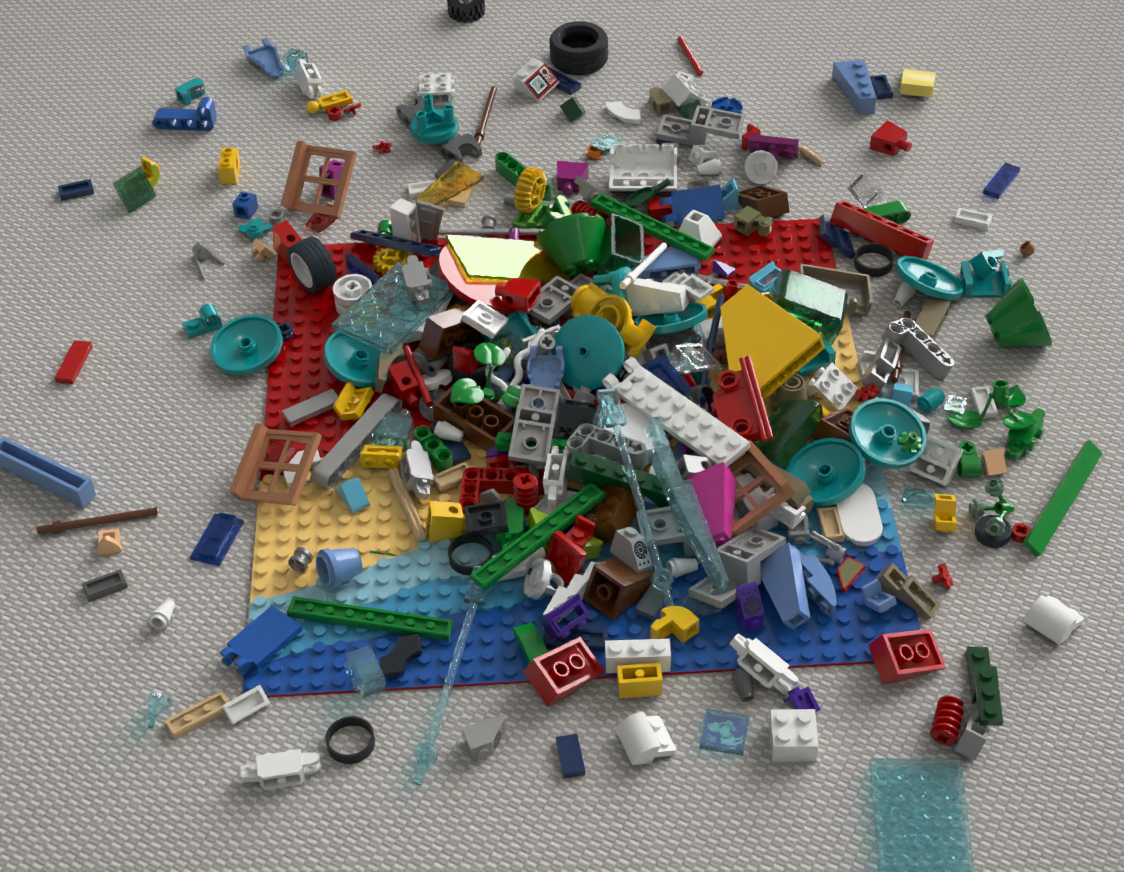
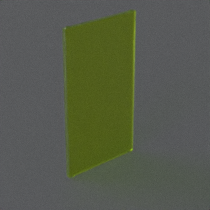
[445,234,570,283]

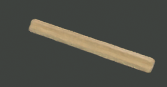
[388,467,427,542]

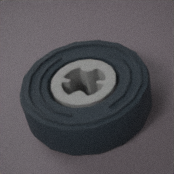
[975,515,1012,548]

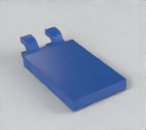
[659,184,725,226]
[220,605,303,677]

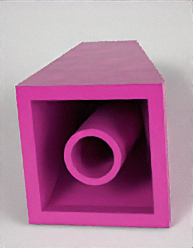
[686,462,737,547]

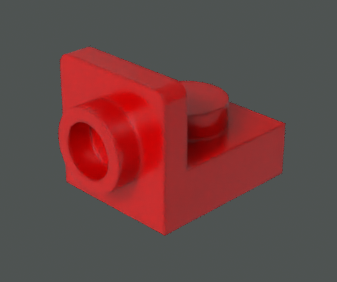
[741,123,761,151]
[487,454,517,468]
[565,515,596,549]

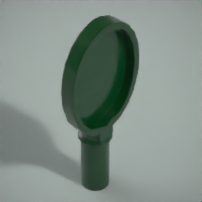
[627,178,671,208]

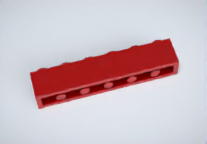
[830,200,934,260]

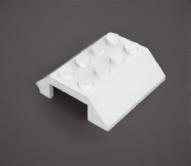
[609,144,677,192]

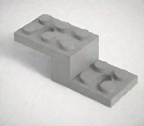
[656,105,745,146]
[528,273,608,325]
[508,384,560,466]
[636,502,743,557]
[689,526,786,609]

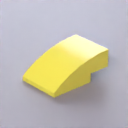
[900,69,936,98]

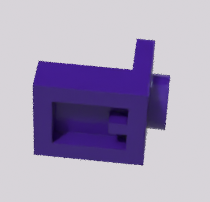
[783,686,821,713]

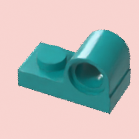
[969,250,1005,278]
[183,304,223,339]

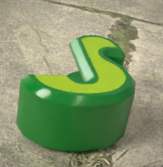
[542,195,573,228]

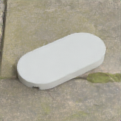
[835,483,883,546]

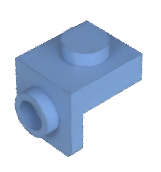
[861,579,897,613]

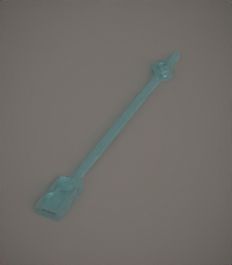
[596,388,674,607]
[413,565,491,786]

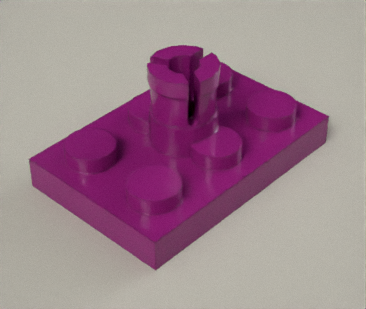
[748,134,799,162]

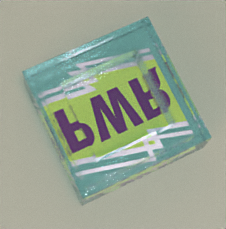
[944,395,968,414]

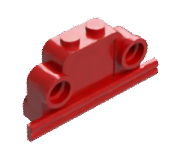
[711,356,774,442]

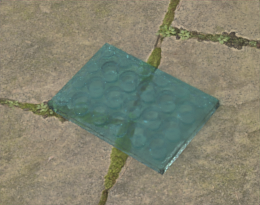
[332,261,454,355]
[870,758,975,872]

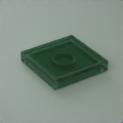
[113,167,157,212]

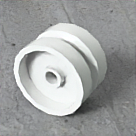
[333,274,375,319]

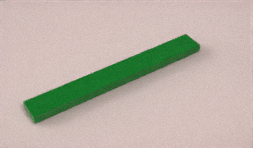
[590,193,715,262]
[1023,440,1103,557]
[470,483,605,591]
[287,596,454,641]

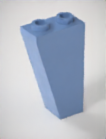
[632,246,701,282]
[760,543,810,630]

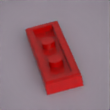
[55,340,93,384]

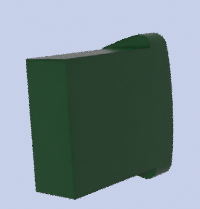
[679,99,701,120]

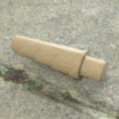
[799,146,824,166]

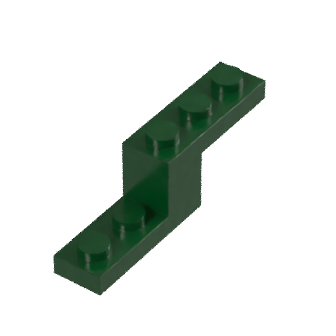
[966,646,1003,726]

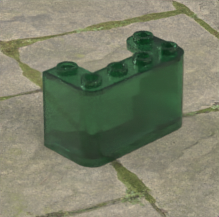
[768,269,848,345]

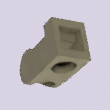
[649,87,673,116]

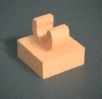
[251,238,275,262]

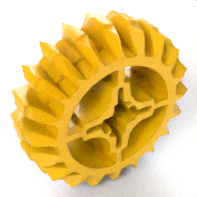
[513,167,547,213]

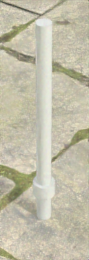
[619,243,667,289]

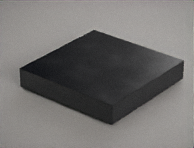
[464,500,509,538]

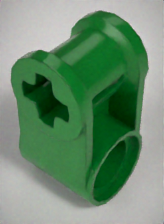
[957,441,982,478]

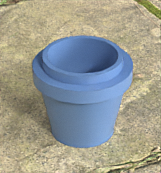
[316,547,363,589]

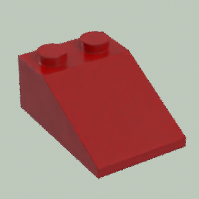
[868,629,946,685]
[524,637,604,707]

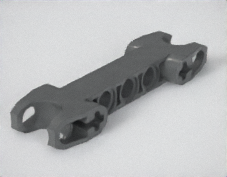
[396,96,482,166]

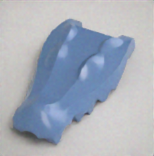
[242,38,284,78]
[527,346,565,408]

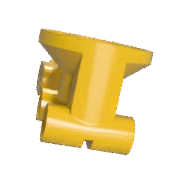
[570,283,657,359]

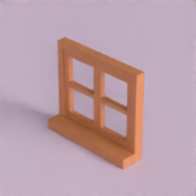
[280,141,357,218]
[229,423,322,506]
[728,440,795,537]

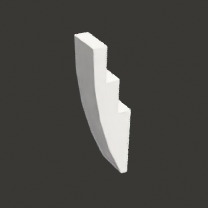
[662,271,715,301]
[542,561,596,630]

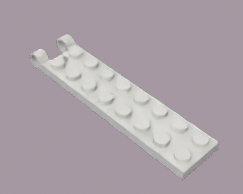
[602,357,751,467]

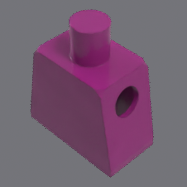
[319,160,344,199]
[557,161,589,195]

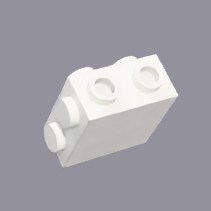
[417,73,455,106]

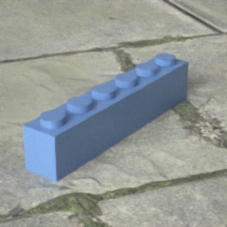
[0,437,96,508]

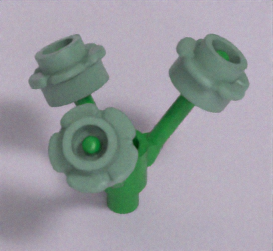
[968,478,1015,536]

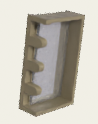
[795,264,873,317]

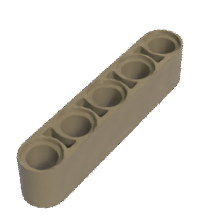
[740,464,811,506]

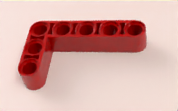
[459,467,545,514]

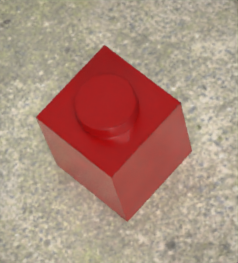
[647,197,672,222]

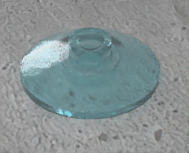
[683,595,723,615]

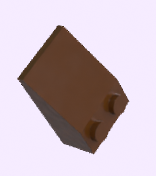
[738,185,790,218]
[812,407,854,443]

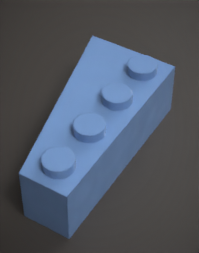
[832,60,876,114]

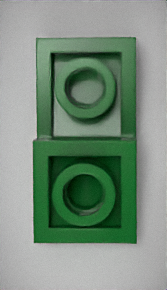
[512,622,548,665]

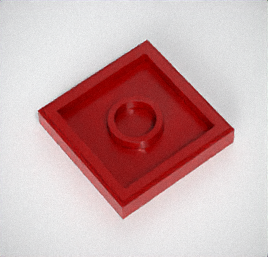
[546,531,587,586]

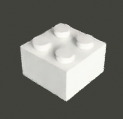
[769,709,819,762]

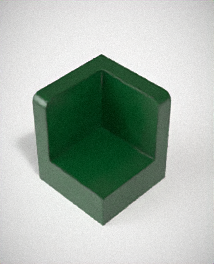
[560,97,586,122]

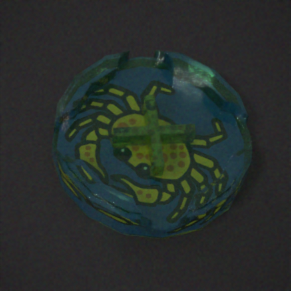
[488,331,524,365]

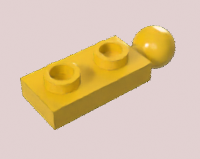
[306,90,353,114]

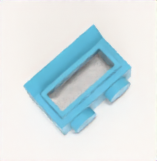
[748,261,788,293]

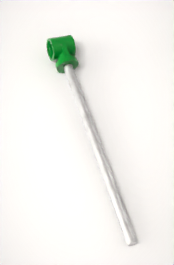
[377,220,546,236]

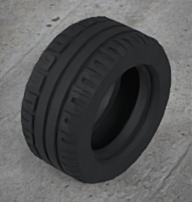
[549,21,608,75]

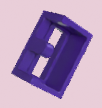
[538,593,590,640]

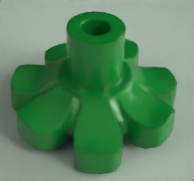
[897,431,922,454]

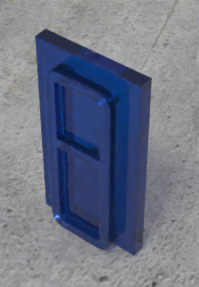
[640,355,692,399]
[190,513,244,566]

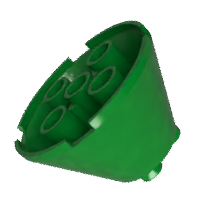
[536,213,606,279]
[985,278,1052,348]

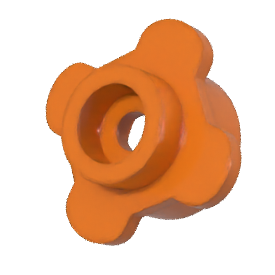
[585,145,603,159]

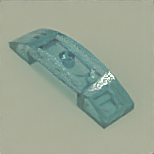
[646,324,703,351]

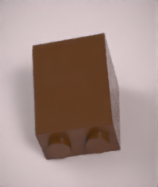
[582,556,655,621]

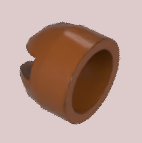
[1019,241,1035,256]

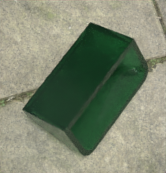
[597,213,644,275]
[745,397,823,470]

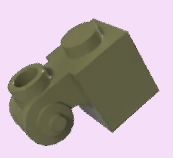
[734,206,774,236]

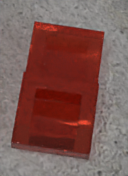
[305,203,337,233]

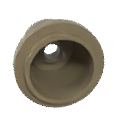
[771,373,810,417]

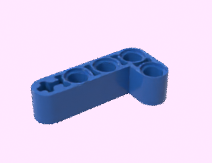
[152,97,217,131]

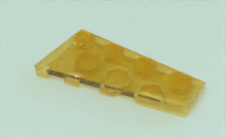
[416,161,484,206]

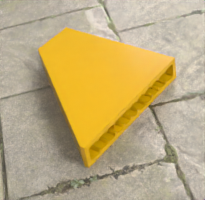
[720,284,825,400]

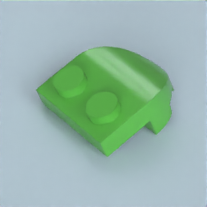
[512,202,552,228]

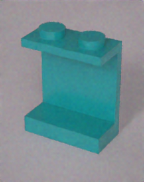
[960,260,1012,298]

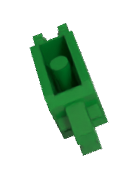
[1005,408,1045,461]
[495,498,526,550]

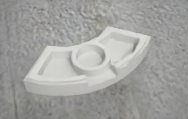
[606,101,641,124]

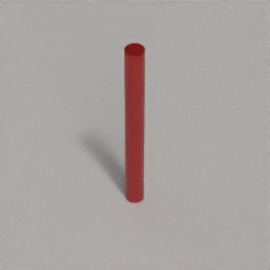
[677,36,703,76]
[402,345,433,406]

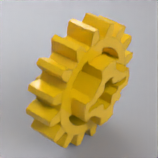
[373,247,411,276]

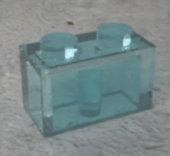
[344,645,386,698]

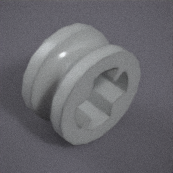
[269,209,285,225]

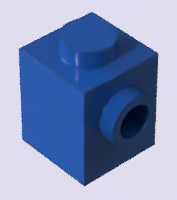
[232,191,259,220]

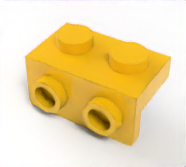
[333,382,374,421]
[360,445,403,469]

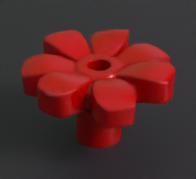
[855,383,879,402]
[931,563,953,590]

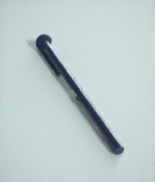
[699,294,725,410]

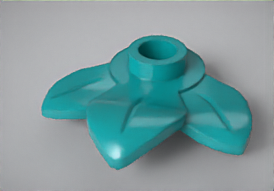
[238,218,272,239]

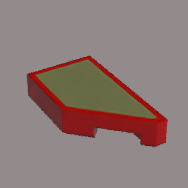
[837,556,866,594]

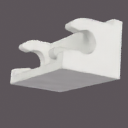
[760,488,806,529]

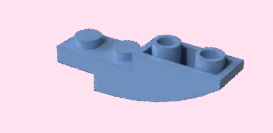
[793,546,837,619]

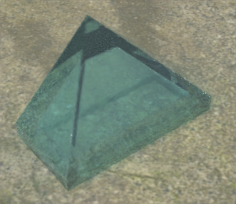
[901,485,944,508]

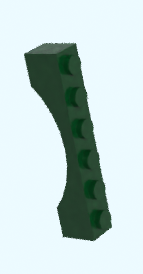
[566,450,690,508]

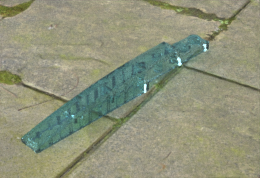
[646,416,729,593]

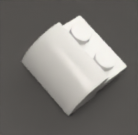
[909,434,963,486]
[1023,595,1085,645]
[616,712,676,765]

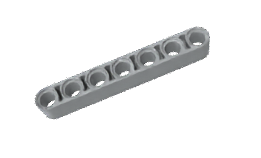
[310,393,402,489]

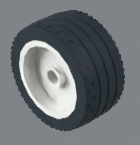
[287,236,337,294]

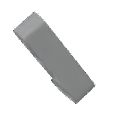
[882,318,954,379]
[567,423,648,468]

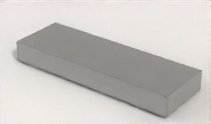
[282,389,339,427]

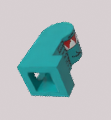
[175,78,205,106]

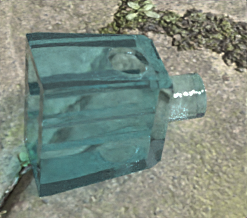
[372,409,414,452]

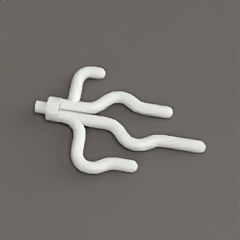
[485,329,546,413]

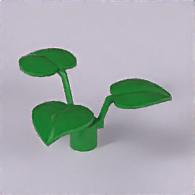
[450,342,535,409]
[947,380,1036,430]

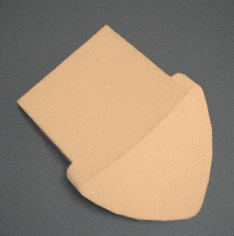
[980,449,1007,477]
[97,528,122,555]

